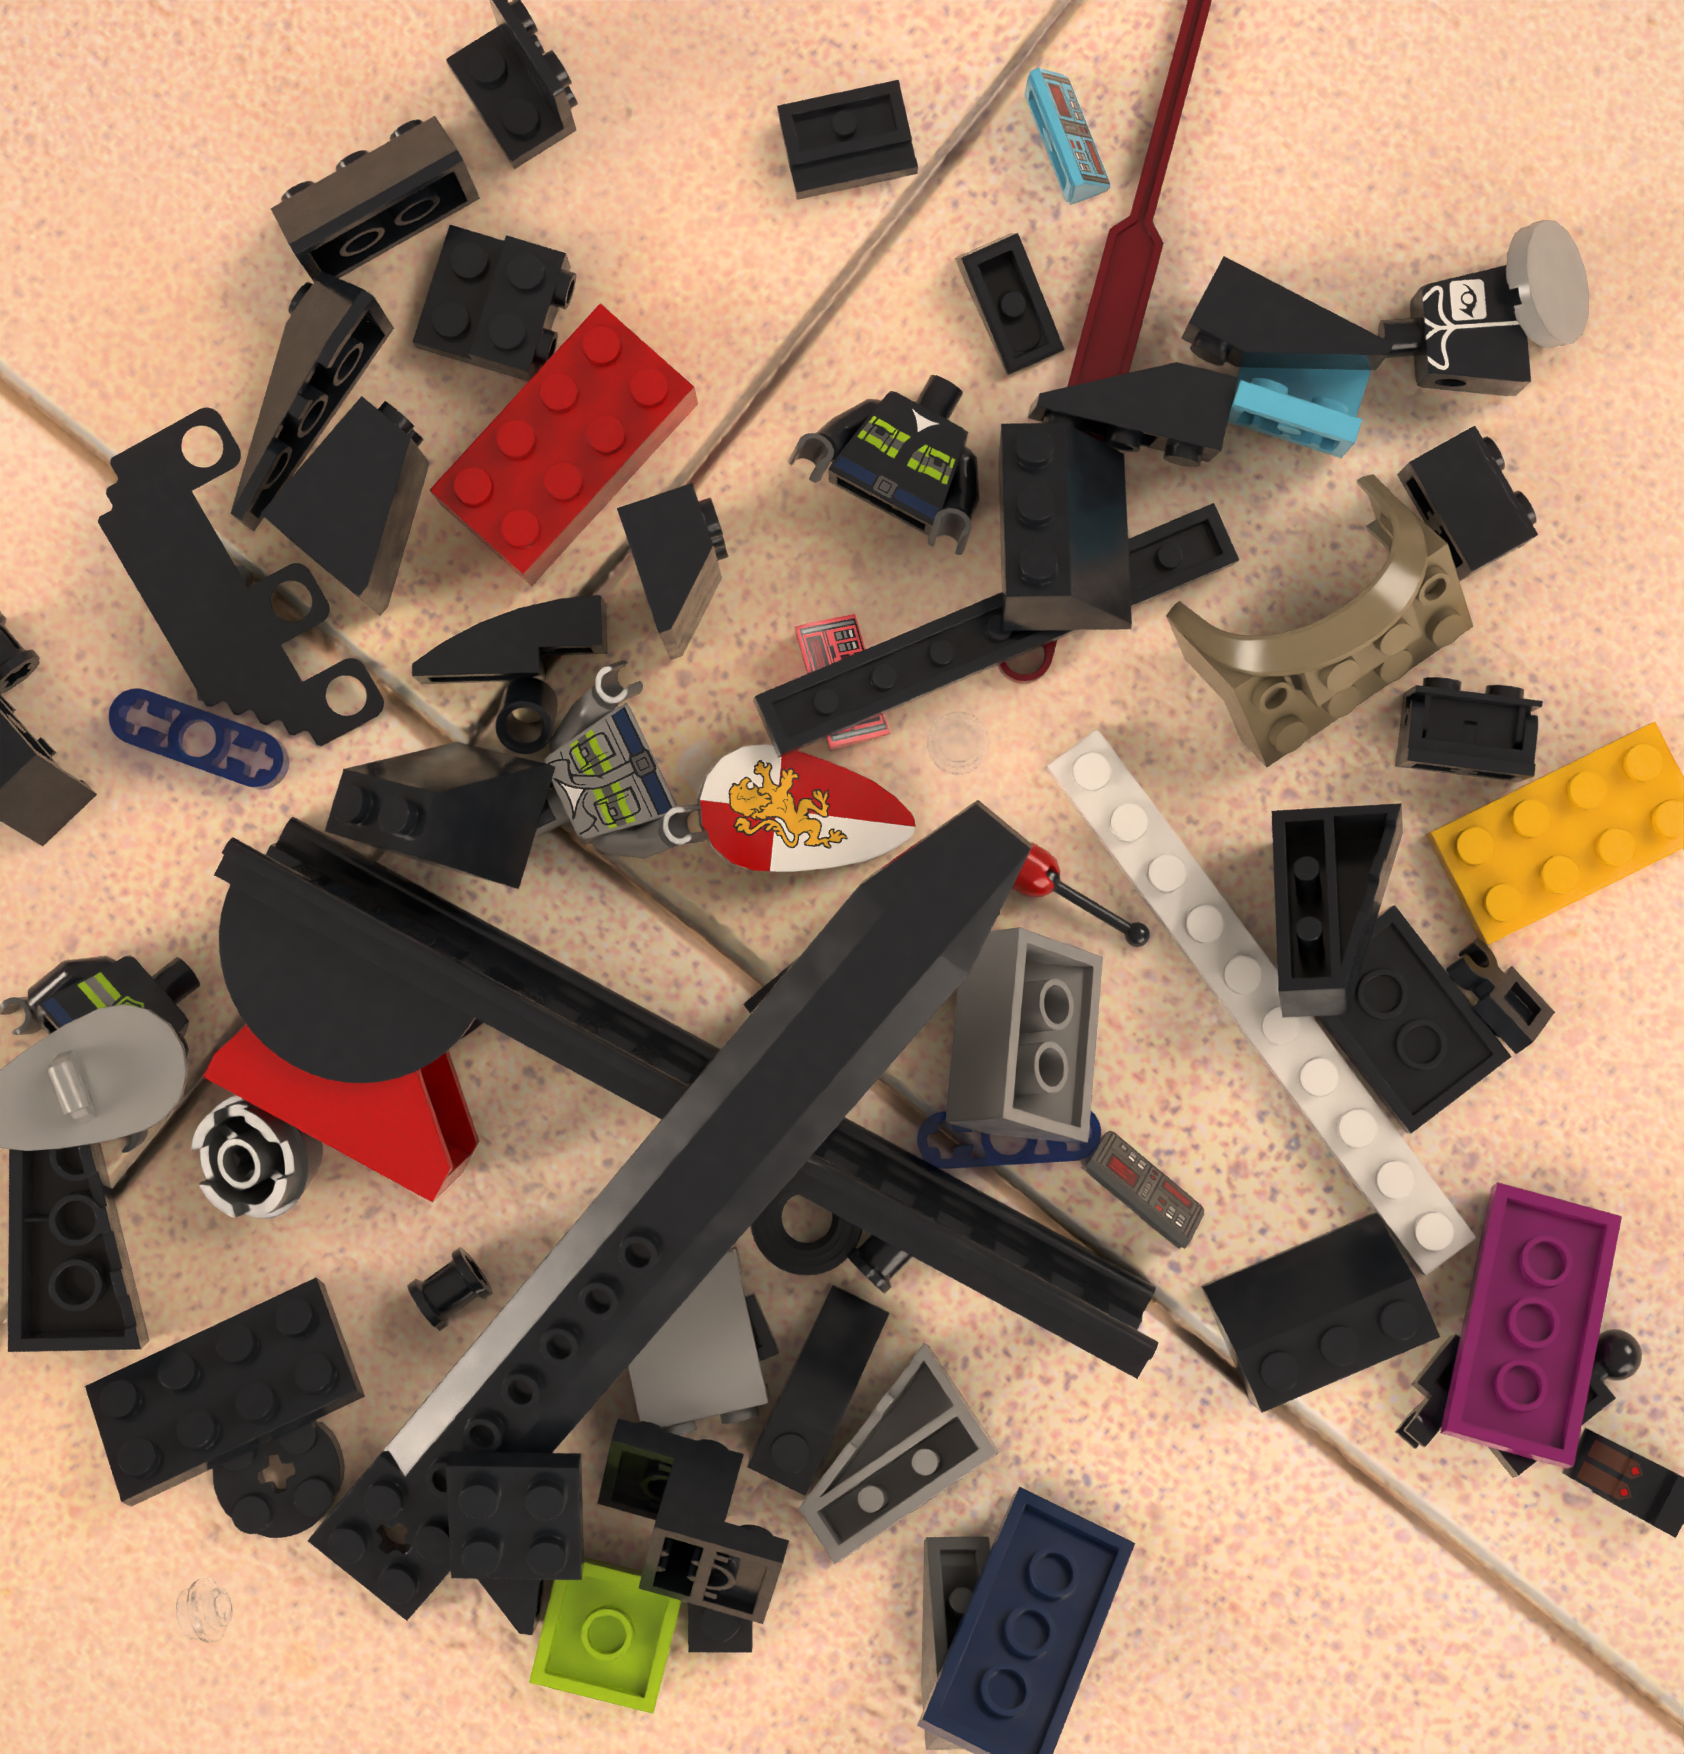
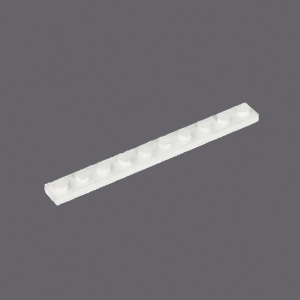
[1046,728,1476,1276]

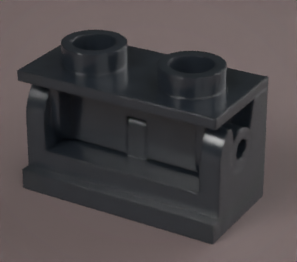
[1397,425,1538,581]
[1395,677,1543,782]

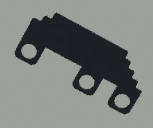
[98,407,384,746]

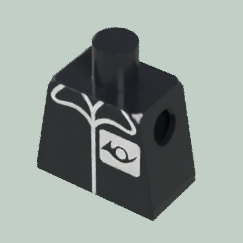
[1378,265,1531,396]

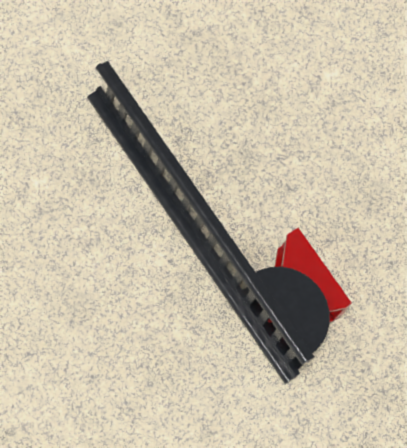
[203,817,1159,1379]

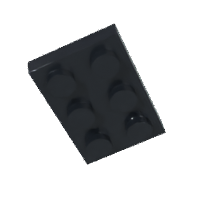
[1317,905,1512,1134]

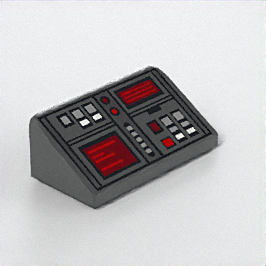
[1080,1131,1204,1249]

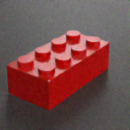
[429,303,698,586]

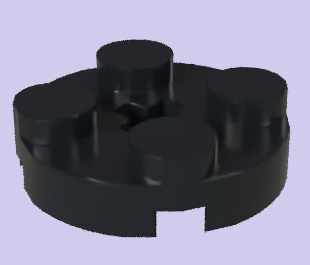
[213,1420,345,1538]

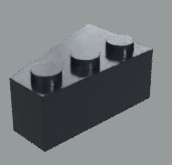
[1271,803,1403,1018]

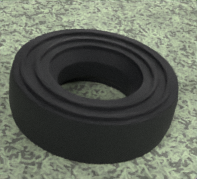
[750,1187,863,1276]

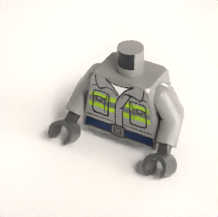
[536,660,709,859]

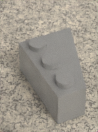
[799,1343,1000,1564]

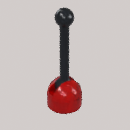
[1012,842,1150,947]

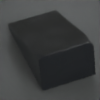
[955,233,1065,375]

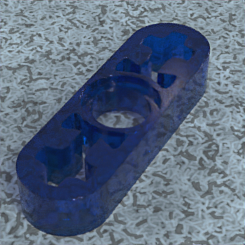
[109,688,289,790]
[917,1111,1101,1169]

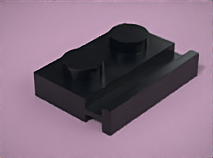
[777,80,918,200]

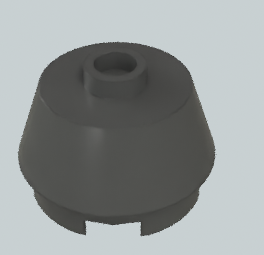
[191,1095,323,1218]

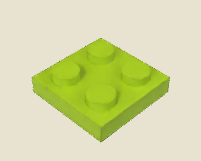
[529,1557,682,1714]

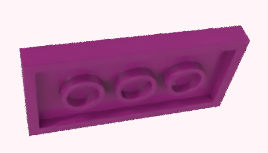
[1440,1182,1622,1469]

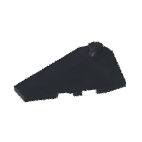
[231,271,394,531]

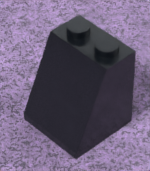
[261,396,430,616]
[325,742,555,889]

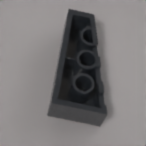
[8,1142,150,1352]

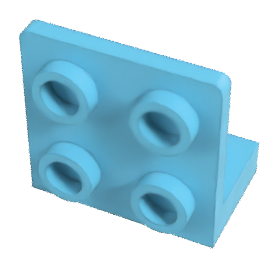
[1228,367,1371,459]

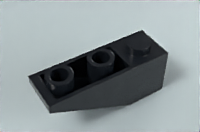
[1028,362,1238,467]

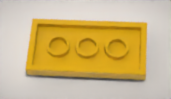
[1426,722,1684,945]

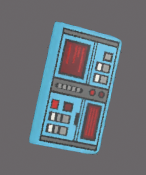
[1024,68,1110,205]

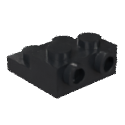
[413,225,576,381]

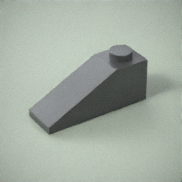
[921,1537,990,1750]

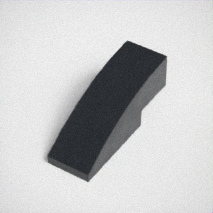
[412,595,608,684]

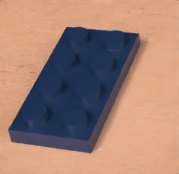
[917,1487,1135,1754]

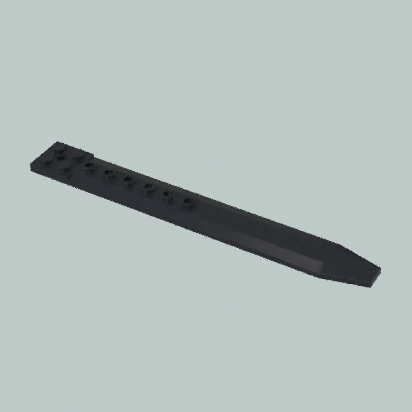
[308,800,1033,1621]

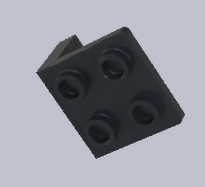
[446,0,578,169]

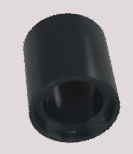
[495,677,558,754]

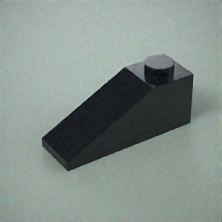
[1181,256,1394,370]
[747,1285,889,1496]

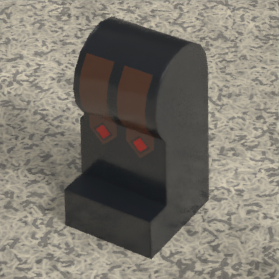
[1562,1428,1684,1538]

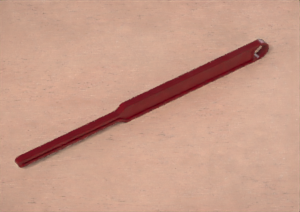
[997,0,1212,684]

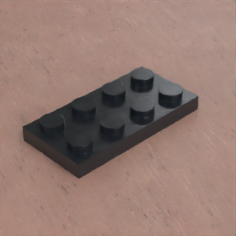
[85,1277,365,1507]

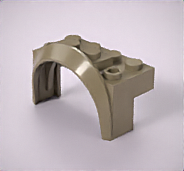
[1166,474,1473,767]

